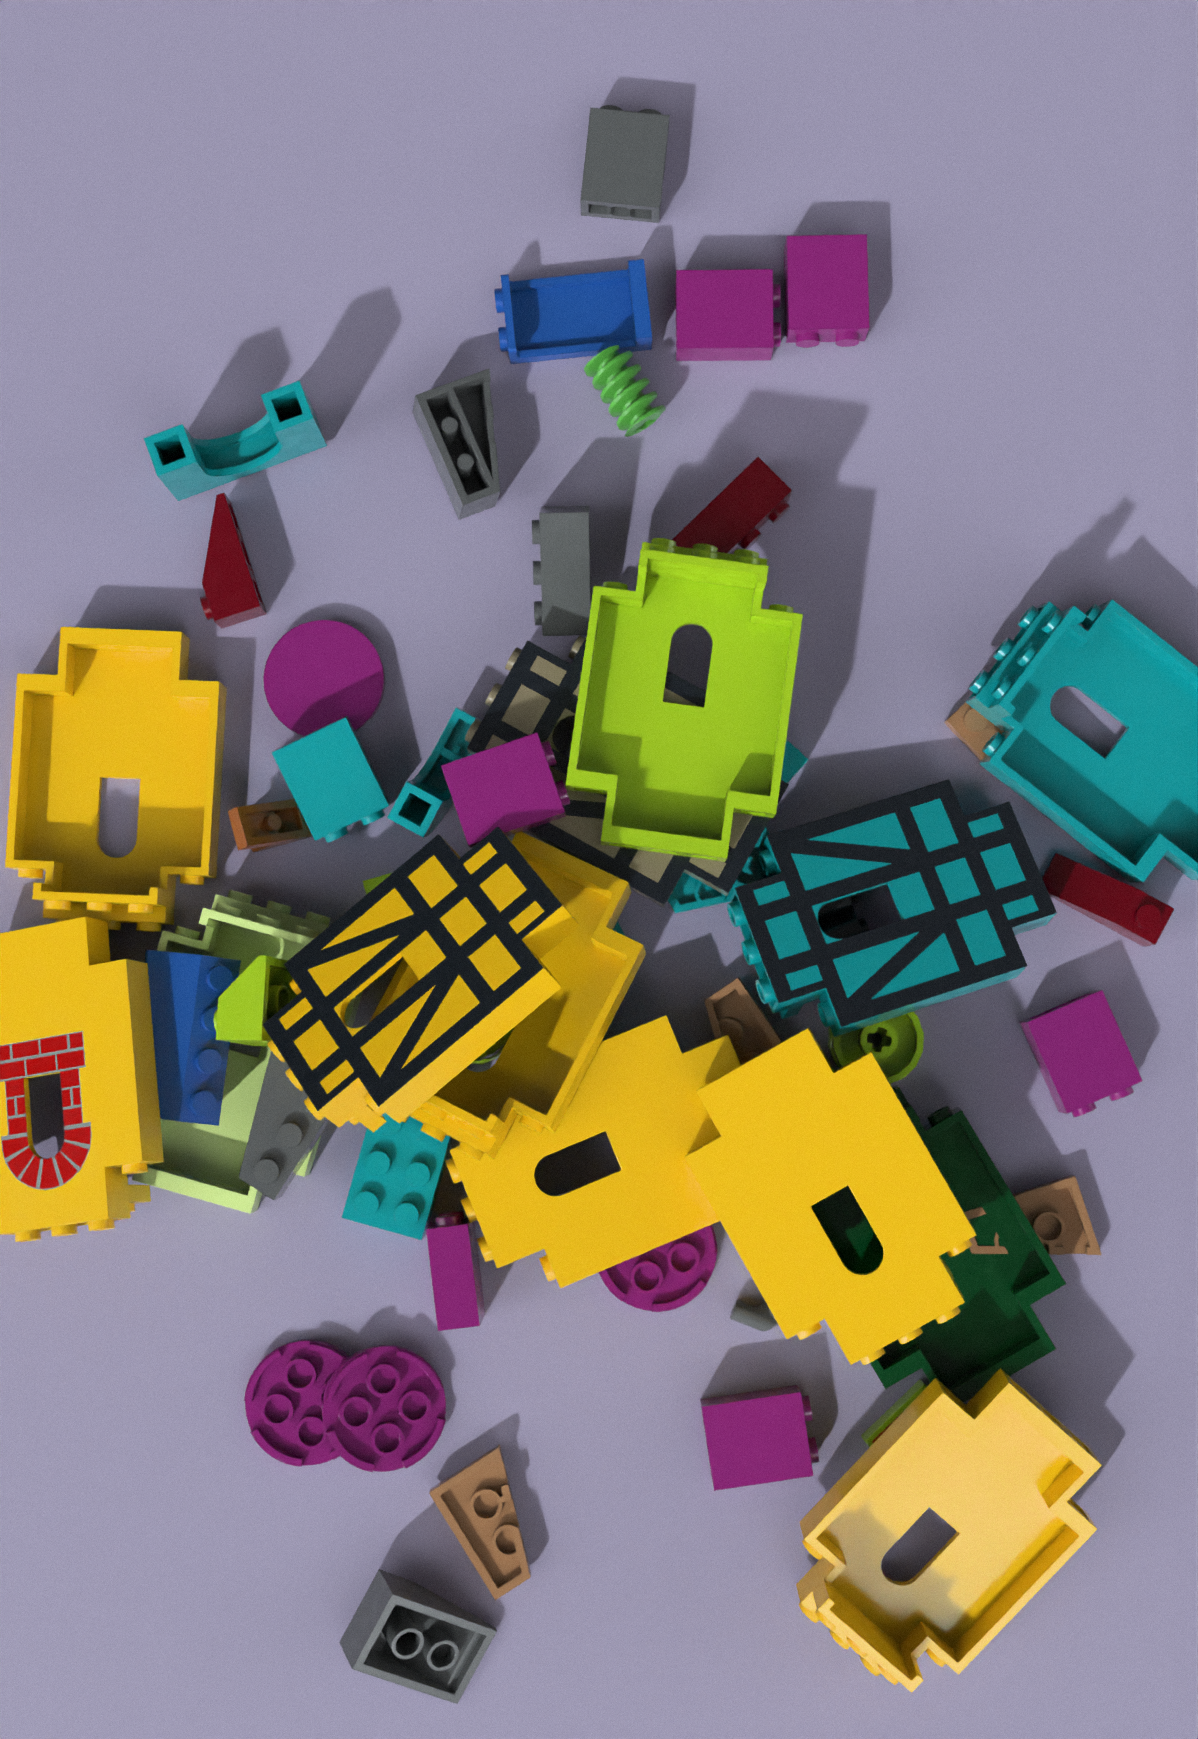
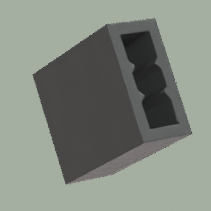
[580,105,670,223]

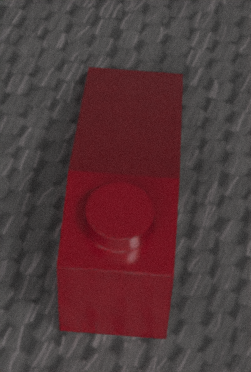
[200,493,267,629]
[1042,853,1174,947]

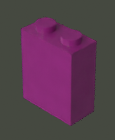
[784,234,870,348]
[675,269,781,361]
[441,733,571,849]
[1019,990,1143,1117]
[426,1211,485,1331]
[700,1385,819,1491]

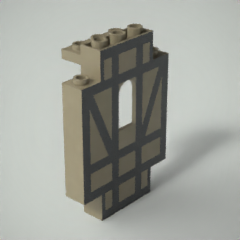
[465,635,789,908]

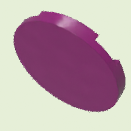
[263,620,385,737]
[599,1224,717,1312]
[244,1339,350,1467]
[322,1345,446,1472]

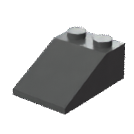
[339,1569,497,1704]

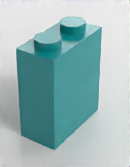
[272,716,390,843]

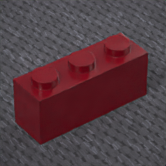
[672,457,792,554]

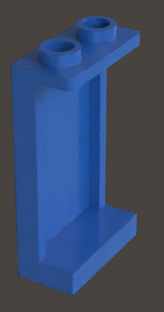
[494,259,652,364]

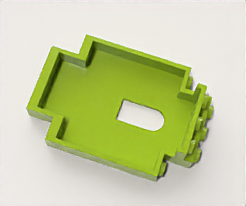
[566,538,803,862]

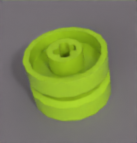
[828,1012,924,1084]

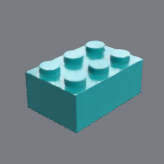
[342,1113,453,1240]

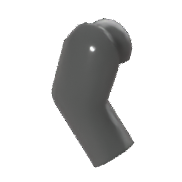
[730,1300,778,1332]

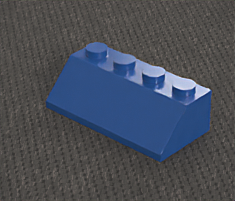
[144,950,241,1126]

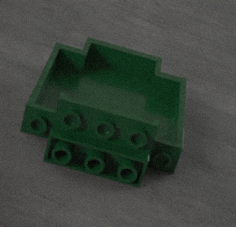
[811,1085,1066,1402]

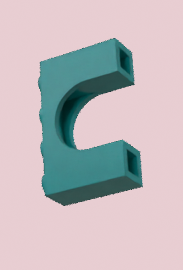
[144,380,327,501]

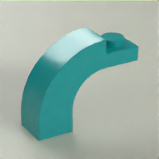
[387,707,482,838]

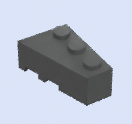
[412,368,500,520]
[532,506,591,636]
[238,1051,330,1200]

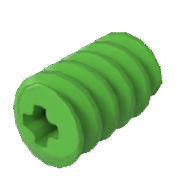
[584,345,666,437]

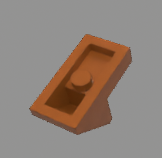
[228,799,312,852]

